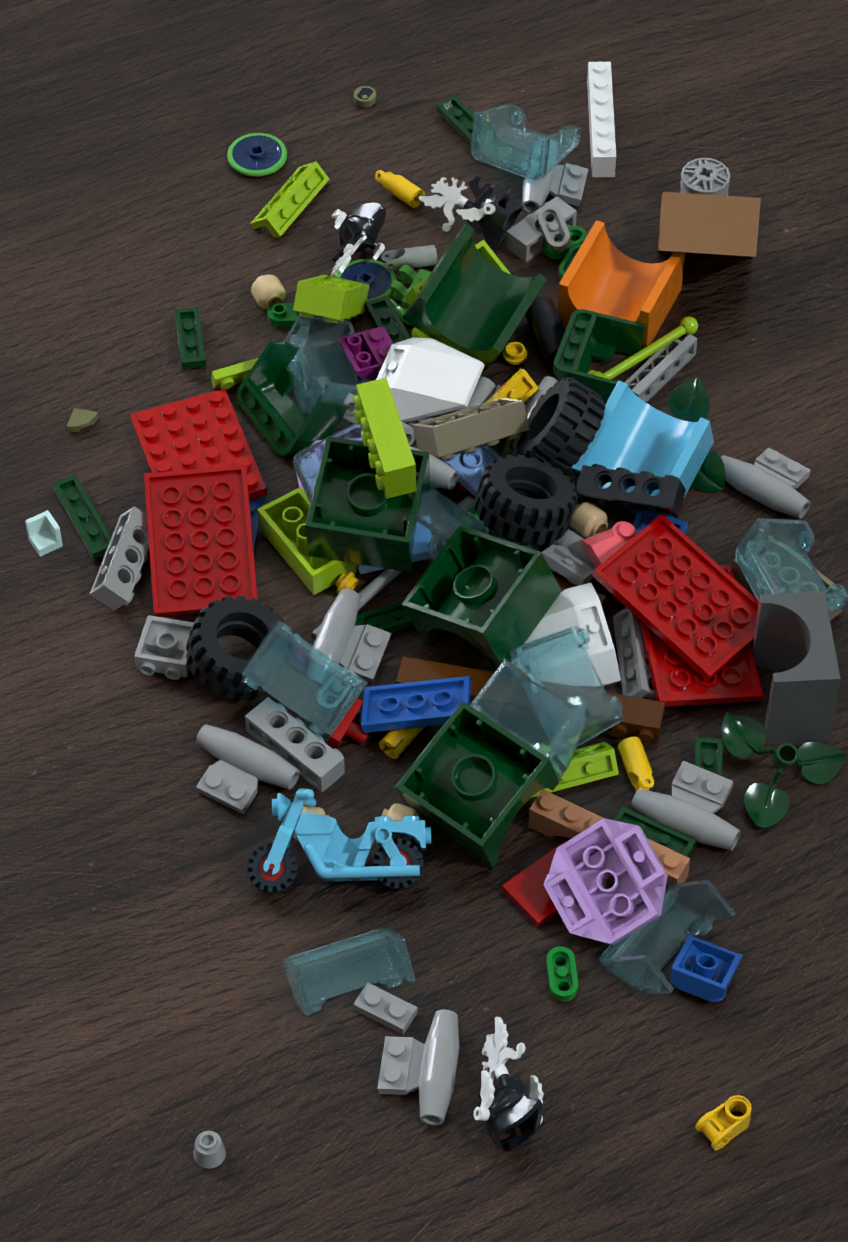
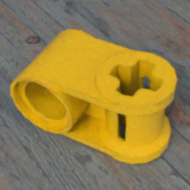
[695,1095,751,1151]

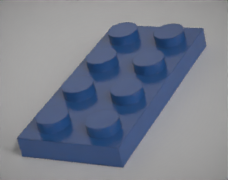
[361,676,471,733]

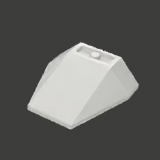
[376,337,485,423]
[507,582,621,688]

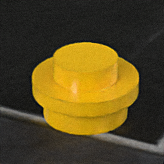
[503,342,527,365]
[335,572,359,594]

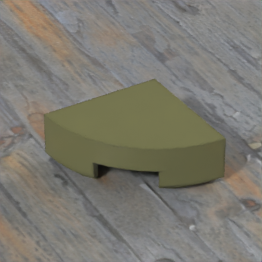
[67,408,98,432]
[495,437,515,458]

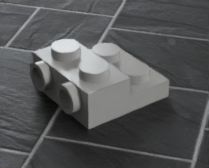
[134,615,194,680]

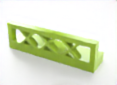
[250,161,329,238]
[531,742,619,798]

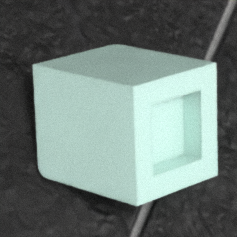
[25,510,63,557]

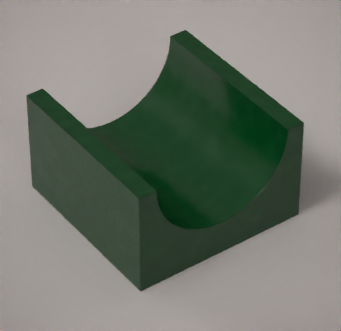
[402,223,547,373]
[305,436,430,573]
[402,525,562,671]
[395,701,559,868]

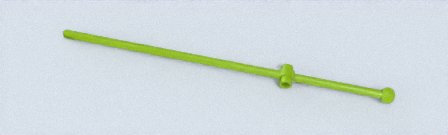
[423,316,698,497]

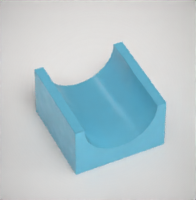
[572,381,714,518]

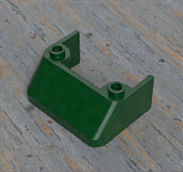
[553,309,645,405]
[236,340,349,456]

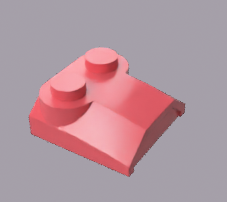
[580,521,638,568]

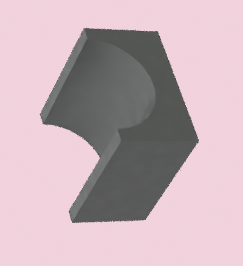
[752,591,840,745]

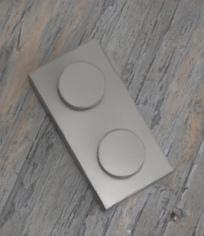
[353,983,418,1035]

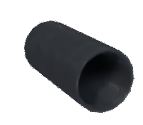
[525,296,566,368]

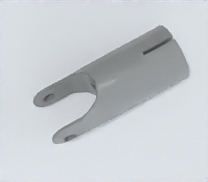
[381,245,437,270]

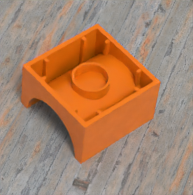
[557,220,685,350]

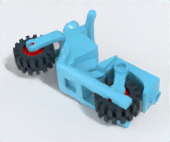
[247,788,431,894]

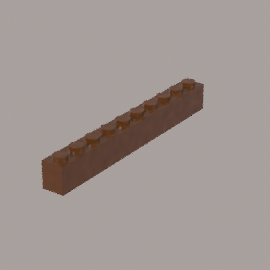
[396,656,665,744]

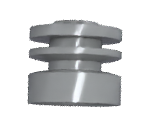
[679,158,730,196]

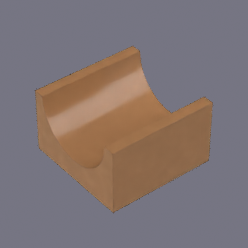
[658,192,761,257]

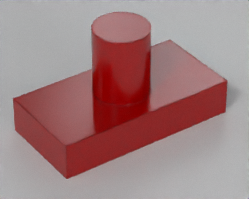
[327,696,370,749]

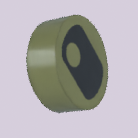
[354,86,376,107]

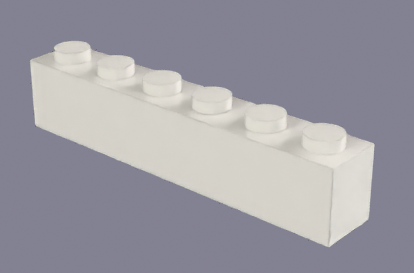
[587,62,616,177]

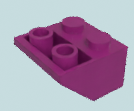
[338,326,393,381]

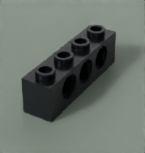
[576,464,686,518]

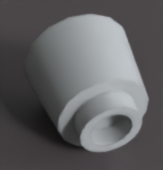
[193,1131,226,1169]

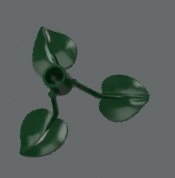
[668,377,725,492]
[721,712,847,828]

